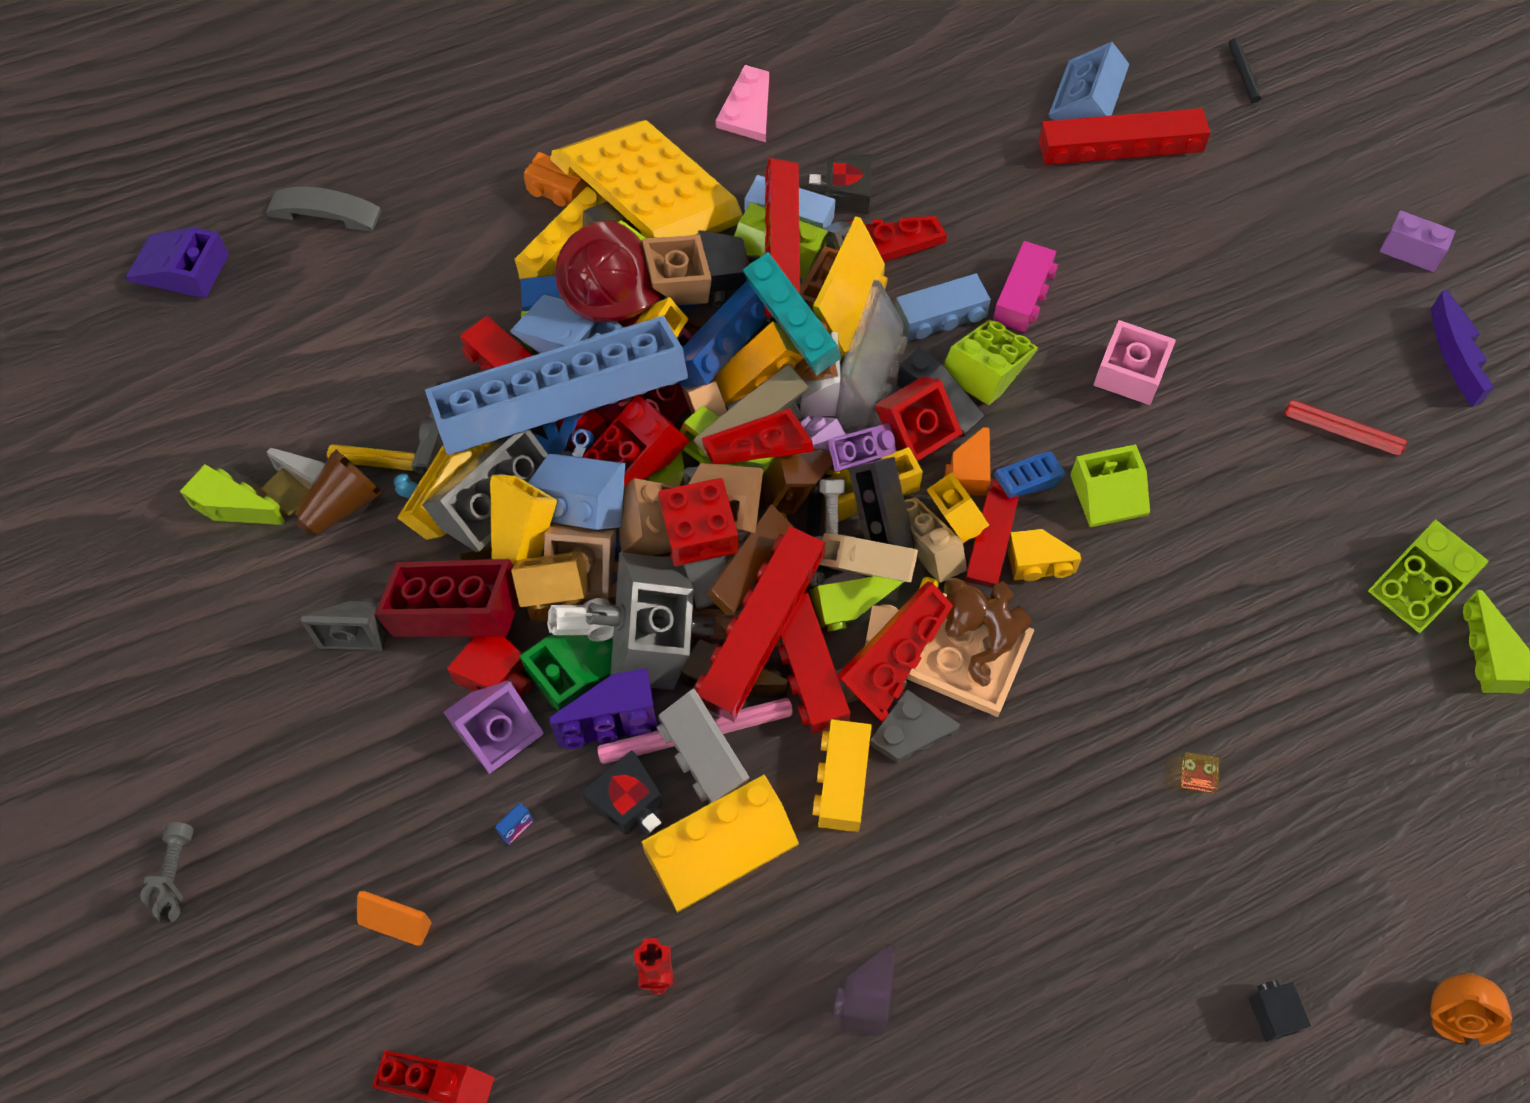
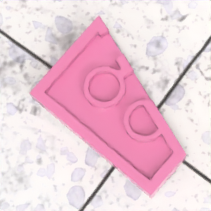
[716,65,769,142]

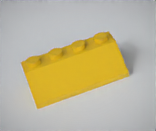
[642,774,799,913]

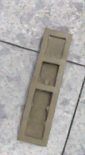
[693,365,809,461]

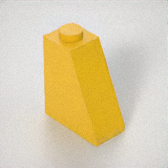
[490,475,557,566]

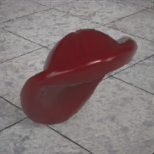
[555,221,661,323]

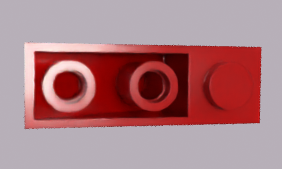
[372,1050,495,1103]

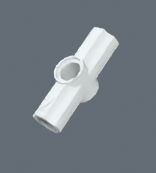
[547,598,615,642]

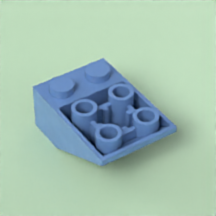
[510,295,624,353]

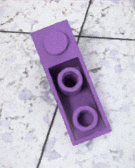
[827,423,897,471]

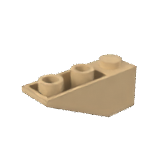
[905,496,967,583]
[819,533,918,583]

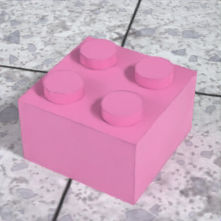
[1093,320,1176,405]

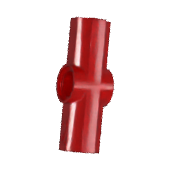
[634,938,674,995]

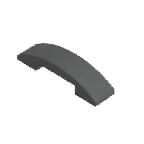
[266,187,381,232]

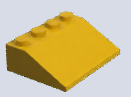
[813,216,888,362]

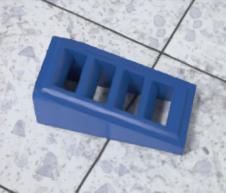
[994,451,1065,498]

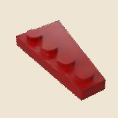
[837,581,953,723]

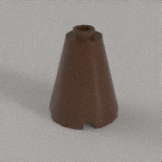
[294,449,382,535]

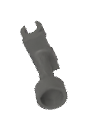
[140,822,194,922]

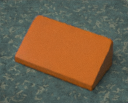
[357,890,432,946]

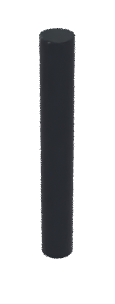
[1228,38,1261,103]

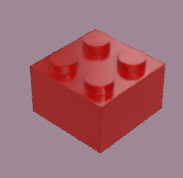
[874,376,963,461]

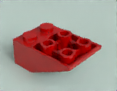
[582,395,690,487]

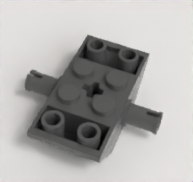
[586,552,716,690]

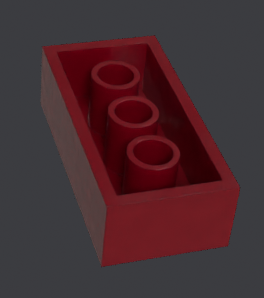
[375,559,519,637]

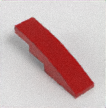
[965,478,1019,588]

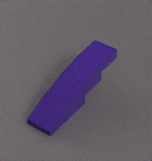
[1431,290,1494,407]

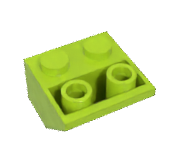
[1070,444,1150,528]

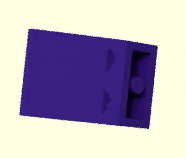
[125,227,229,298]
[550,668,657,749]

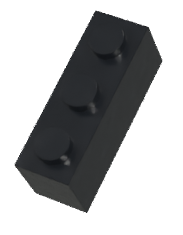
[848,457,916,549]

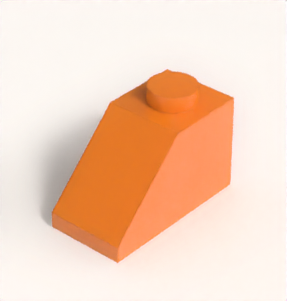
[944,427,991,496]

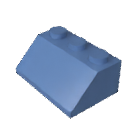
[1048,42,1129,120]
[528,454,625,530]

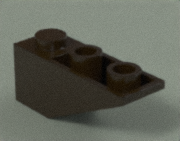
[681,639,788,697]

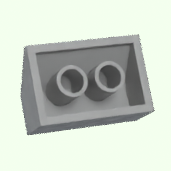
[656,689,750,804]

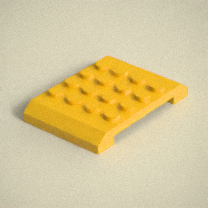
[550,120,743,238]

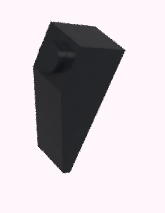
[897,347,984,437]

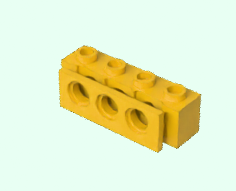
[397,442,493,540]

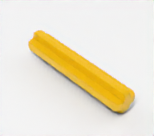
[327,444,416,471]

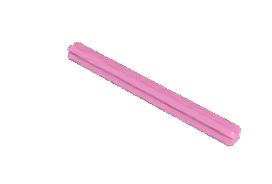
[597,698,793,764]

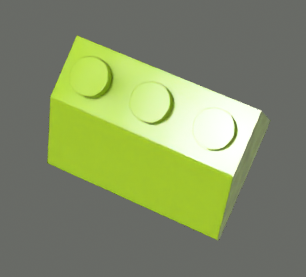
[734,202,828,287]

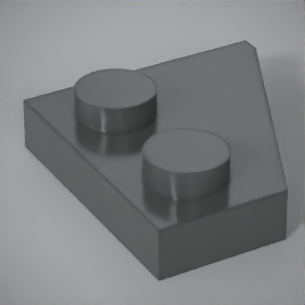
[869,690,961,763]

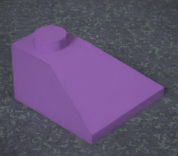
[443,681,544,774]

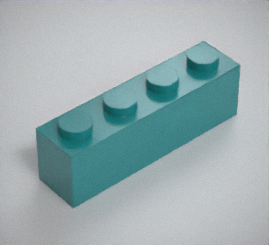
[743,252,842,376]

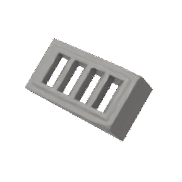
[267,448,325,490]

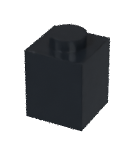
[1249,980,1311,1042]

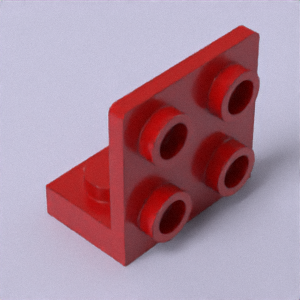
[658,478,738,567]

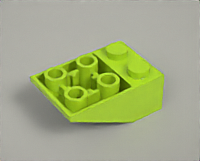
[943,319,1038,405]
[1368,519,1489,634]

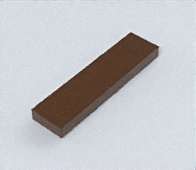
[705,504,793,616]

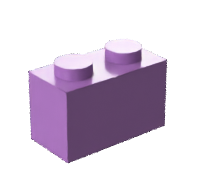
[1379,210,1456,272]

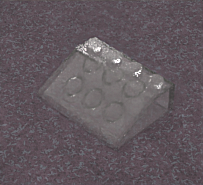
[837,280,908,431]

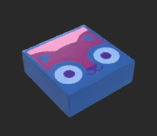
[495,803,534,845]

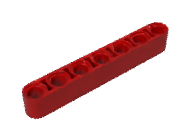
[764,158,800,318]

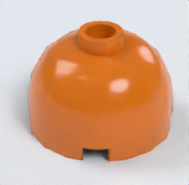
[1430,973,1512,1045]

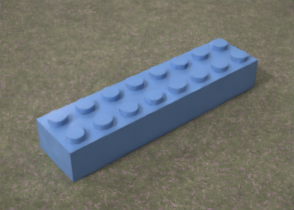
[425,316,688,455]

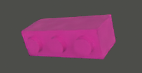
[993,241,1058,333]

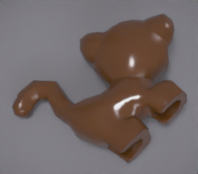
[945,578,1032,687]

